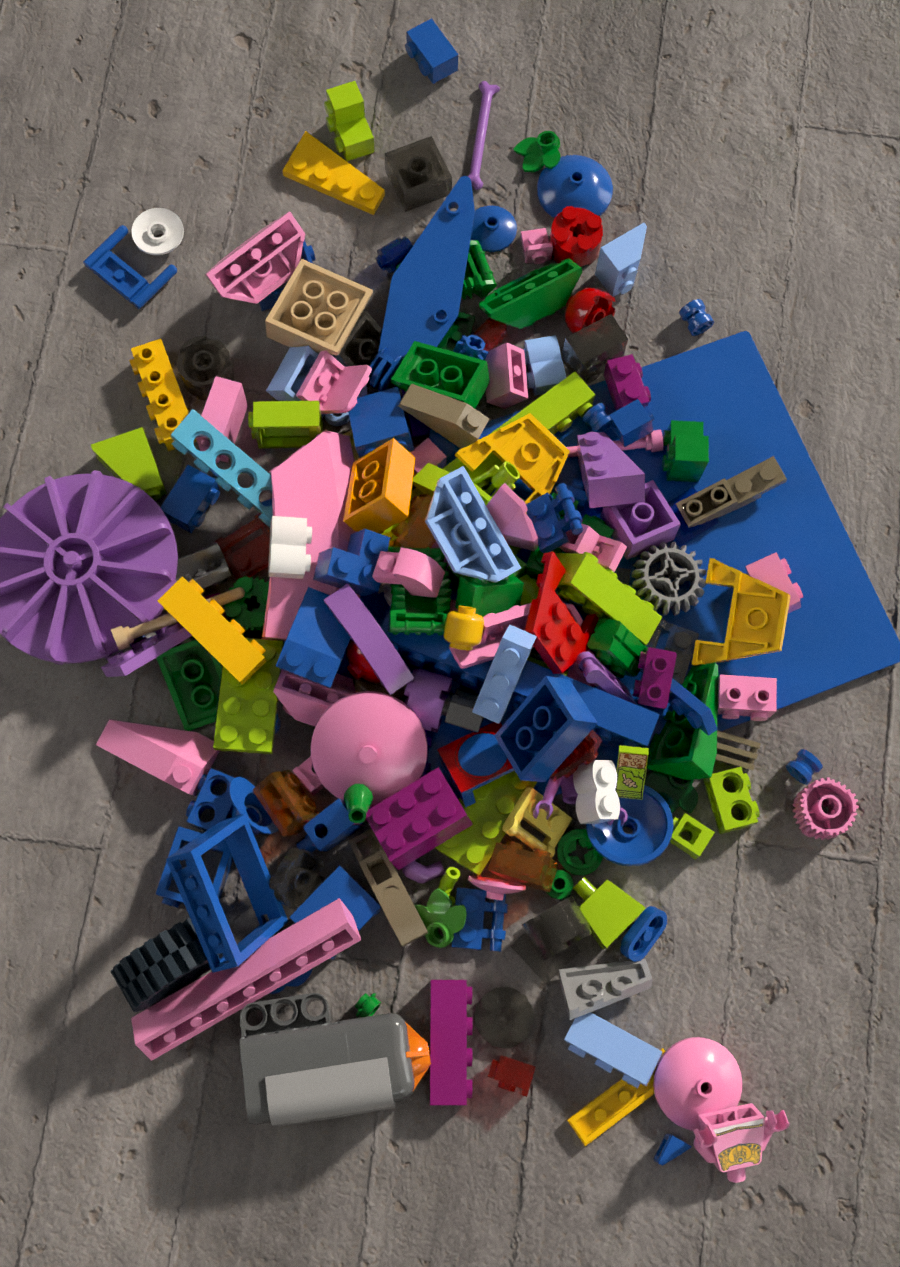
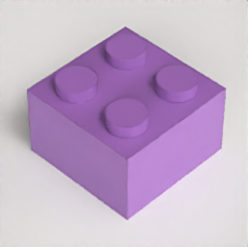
[600,480,681,560]

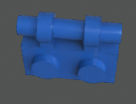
[526,483,583,553]
[452,888,508,952]

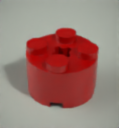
[549,206,603,267]

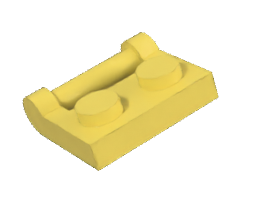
[502,787,572,862]

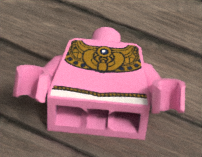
[693,1103,789,1183]

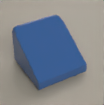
[653,1133,692,1166]

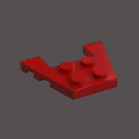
[525,552,599,674]

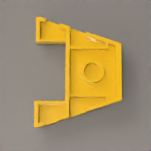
[455,413,570,514]
[692,558,791,666]

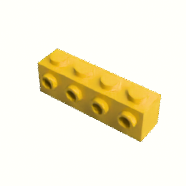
[129,338,197,452]
[157,577,267,685]

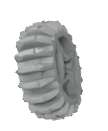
[632,542,707,616]

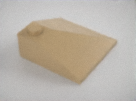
[265,259,373,356]

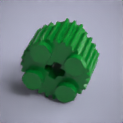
[224,576,269,639]

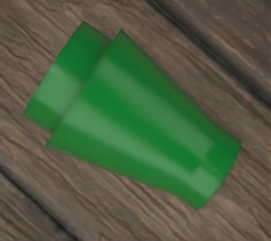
[344,784,373,823]

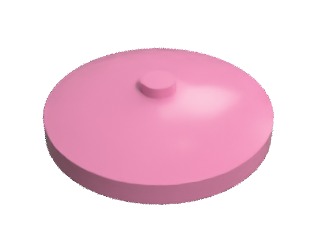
[311,691,428,807]

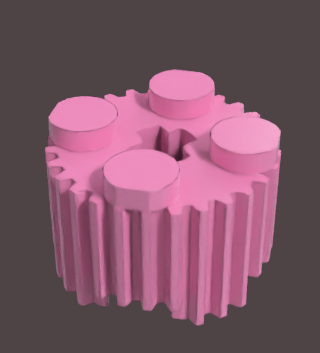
[793,778,859,840]

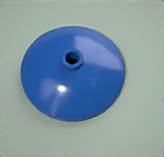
[537,155,613,218]
[586,785,673,866]

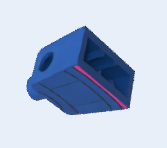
[296,799,365,857]

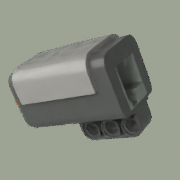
[240,993,431,1127]

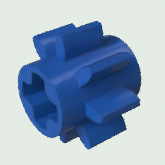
[453,335,489,360]

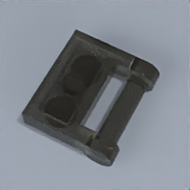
[639,619,699,685]

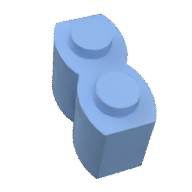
[523,335,566,396]

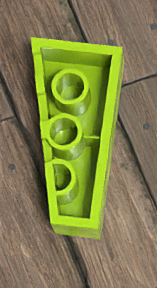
[555,552,662,645]

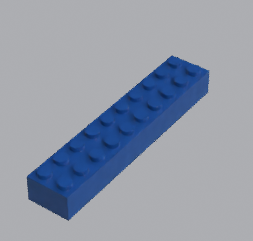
[381,606,660,751]

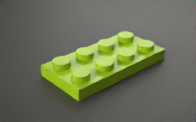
[213,638,284,754]
[434,770,537,877]

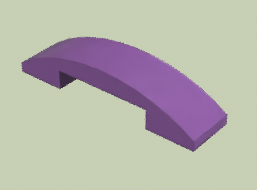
[323,584,414,695]

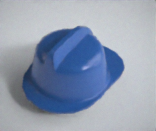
[229,777,281,836]

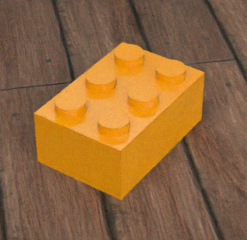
[343,438,415,534]

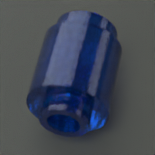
[376,237,413,273]

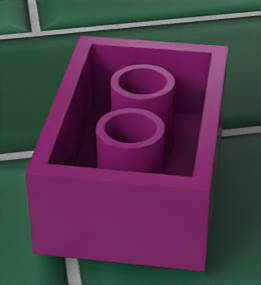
[366,767,473,870]

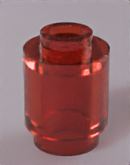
[472,317,508,351]

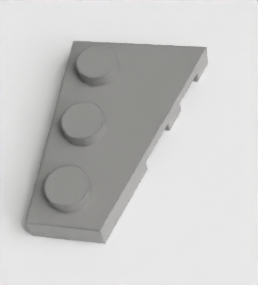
[559,959,652,1020]

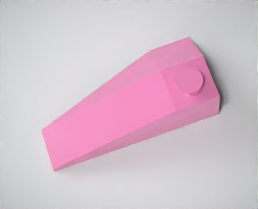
[96,720,220,796]

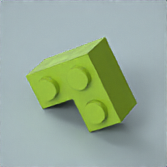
[324,81,375,161]

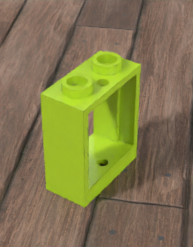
[248,401,323,449]

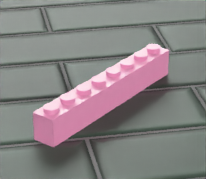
[131,898,361,1061]

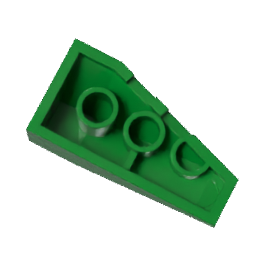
[647,662,718,780]

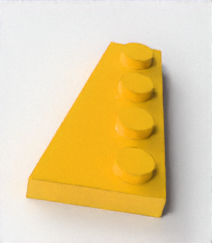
[283,131,385,215]

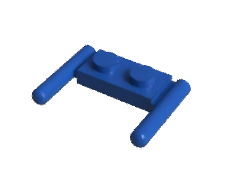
[83,225,177,309]

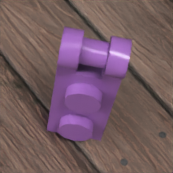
[576,652,637,705]

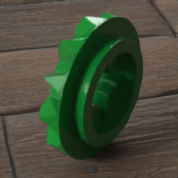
[557,829,603,875]

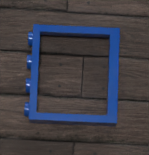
[166,814,289,973]

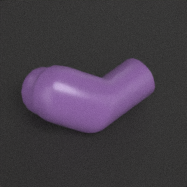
[402,860,445,883]

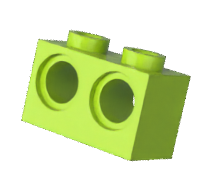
[703,767,760,834]

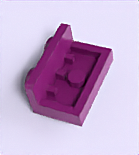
[632,647,677,709]

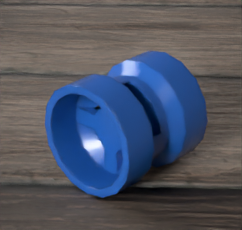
[679,299,714,336]

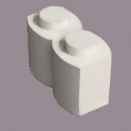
[268,516,312,579]
[573,760,620,824]

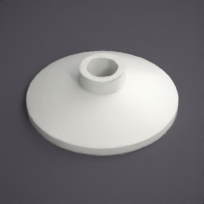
[132,208,184,255]

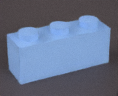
[472,624,537,724]
[564,1012,662,1088]

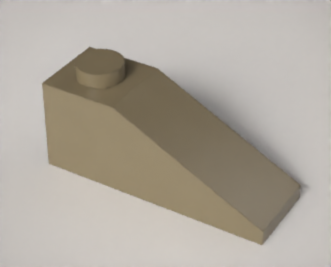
[398,384,489,449]

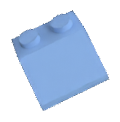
[595,223,647,297]
[266,346,324,418]

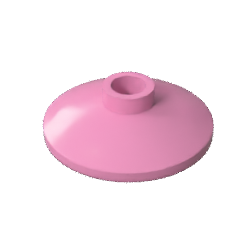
[468,876,526,900]

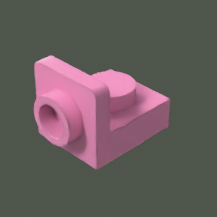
[520,228,553,264]

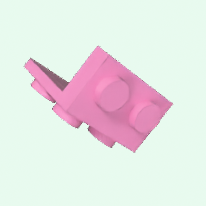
[296,351,372,414]

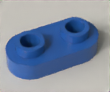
[620,906,667,962]

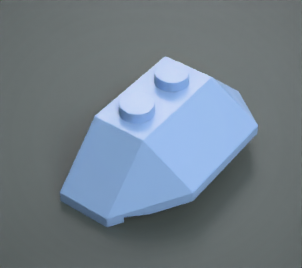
[425,466,521,582]

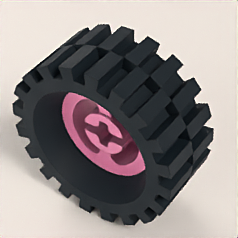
[111,918,223,1012]

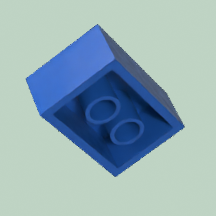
[494,676,598,782]

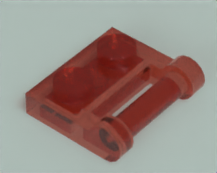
[215,513,270,580]

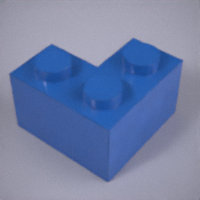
[313,529,390,596]

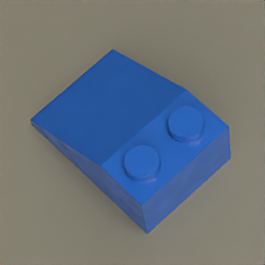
[276,587,350,688]

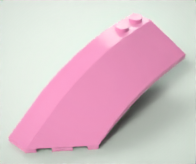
[262,430,360,641]

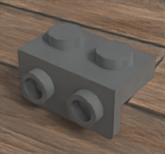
[176,543,232,588]

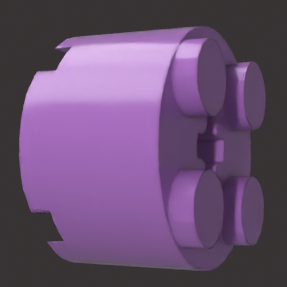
[404,668,453,733]

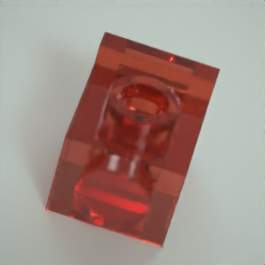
[487,1055,536,1097]

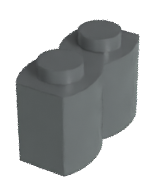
[441,688,484,733]

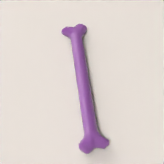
[468,81,500,190]

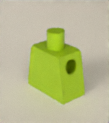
[573,877,646,950]

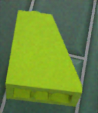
[91,427,167,501]

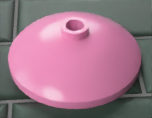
[653,1037,742,1131]

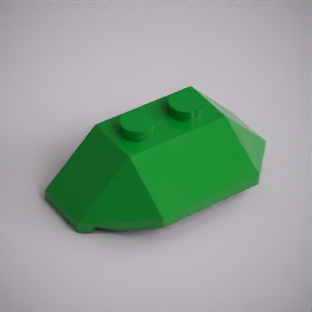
[479,258,582,329]

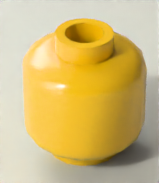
[444,606,484,650]

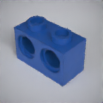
[186,768,234,832]

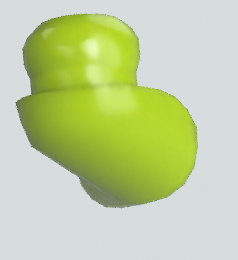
[438,867,460,906]

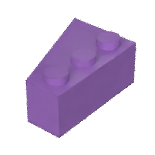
[577,432,645,508]

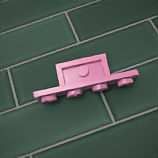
[449,603,534,669]

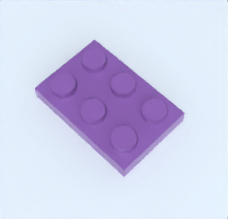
[101,622,192,677]

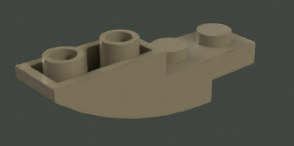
[676,456,787,528]
[348,828,428,947]

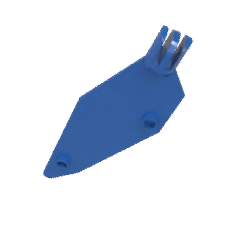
[368,176,475,391]

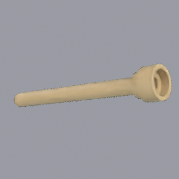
[111,587,245,651]

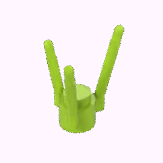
[472,461,520,494]

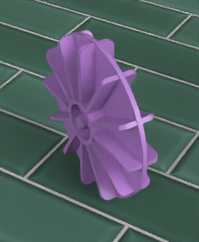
[0,470,178,665]

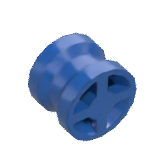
[582,403,611,433]
[786,749,823,785]

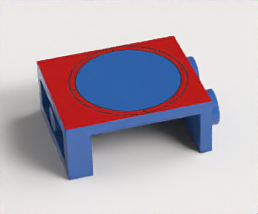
[437,722,514,808]

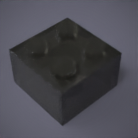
[384,136,452,212]
[561,314,628,384]

